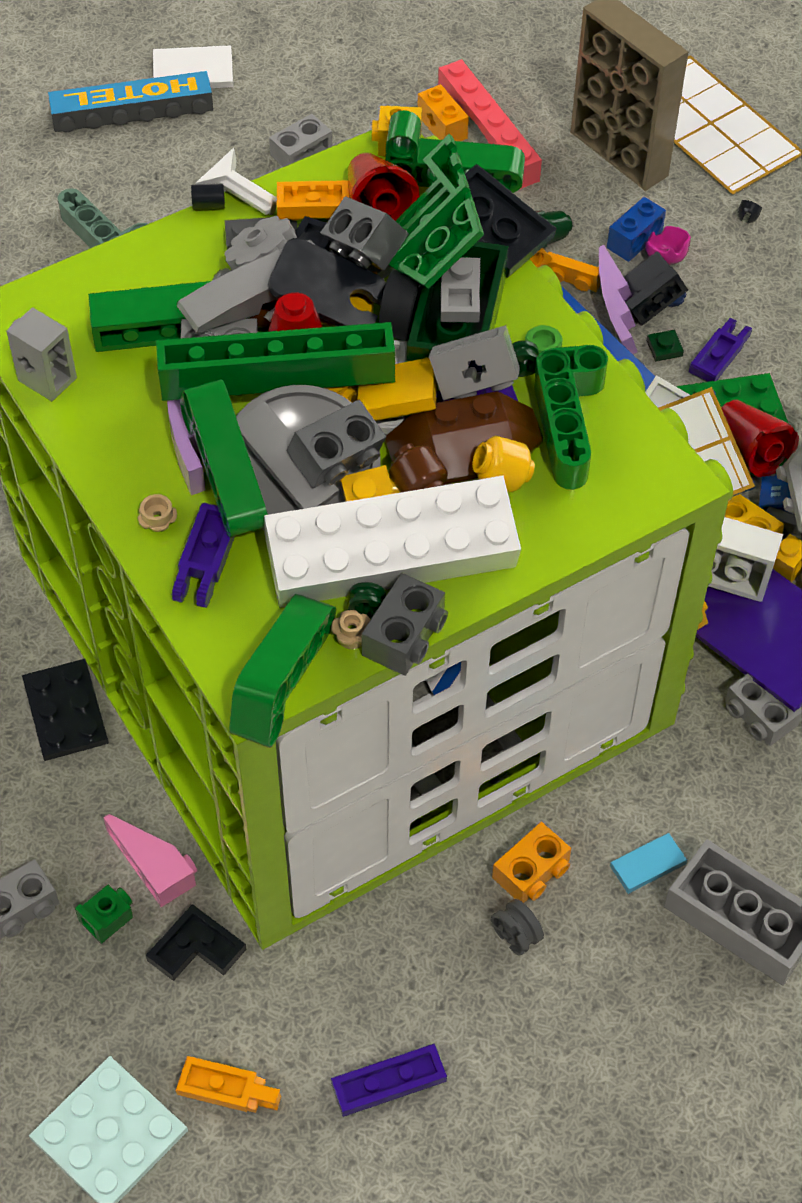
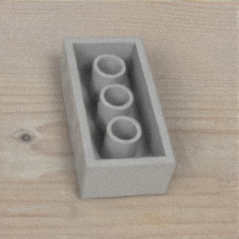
[664,839,802,986]

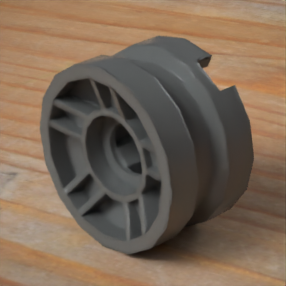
[491,899,544,956]

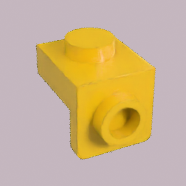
[339,465,400,502]

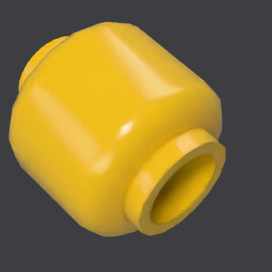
[473,436,535,492]

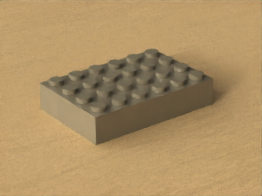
[570,0,689,191]

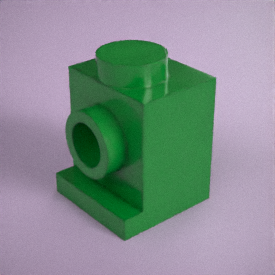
[75,884,133,944]

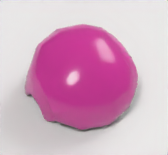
[645,226,691,265]

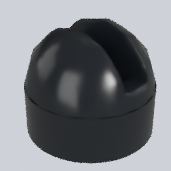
[738,200,762,223]

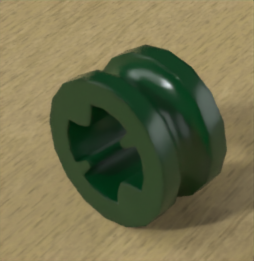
[512,341,539,377]
[348,582,386,619]

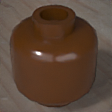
[389,443,448,493]

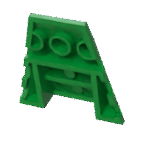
[388,134,484,289]

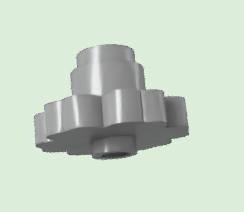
[224,216,297,270]

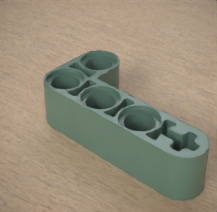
[58,188,147,248]

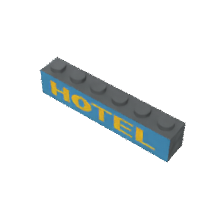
[48,71,213,132]

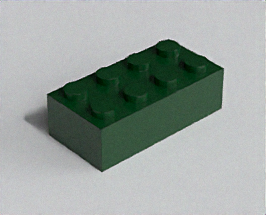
[407,241,509,372]

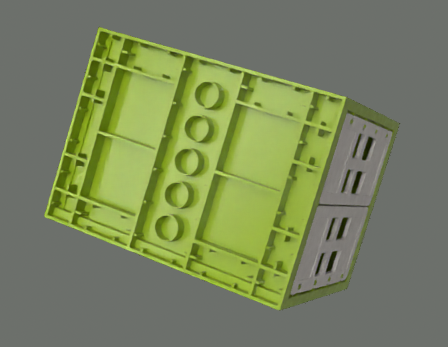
[0,130,733,950]

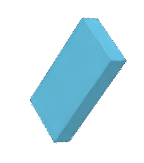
[610,833,687,894]

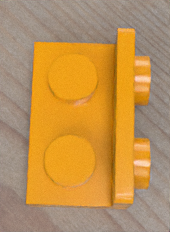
[277,180,349,221]

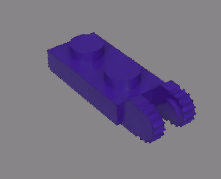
[689,318,752,382]
[172,503,235,608]

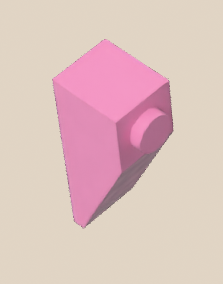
[103,814,197,907]

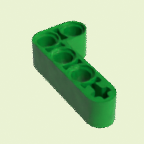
[386,110,525,193]
[534,345,608,490]
[180,379,268,538]
[229,594,336,748]

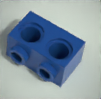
[607,197,666,262]

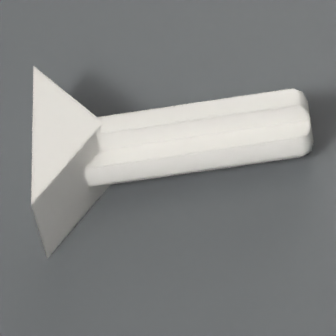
[196,148,277,215]

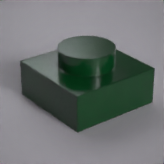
[647,330,684,362]

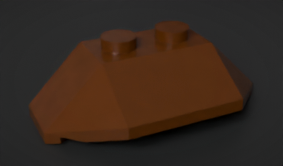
[384,391,543,484]

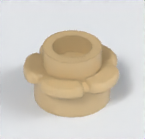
[138,494,177,532]
[331,610,370,649]

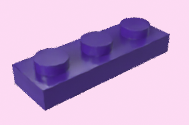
[331,1043,447,1117]

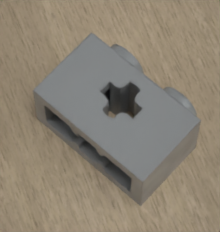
[6,307,77,401]
[429,325,520,400]

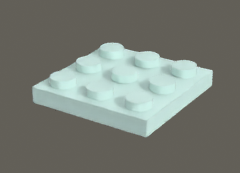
[29,1056,188,1203]

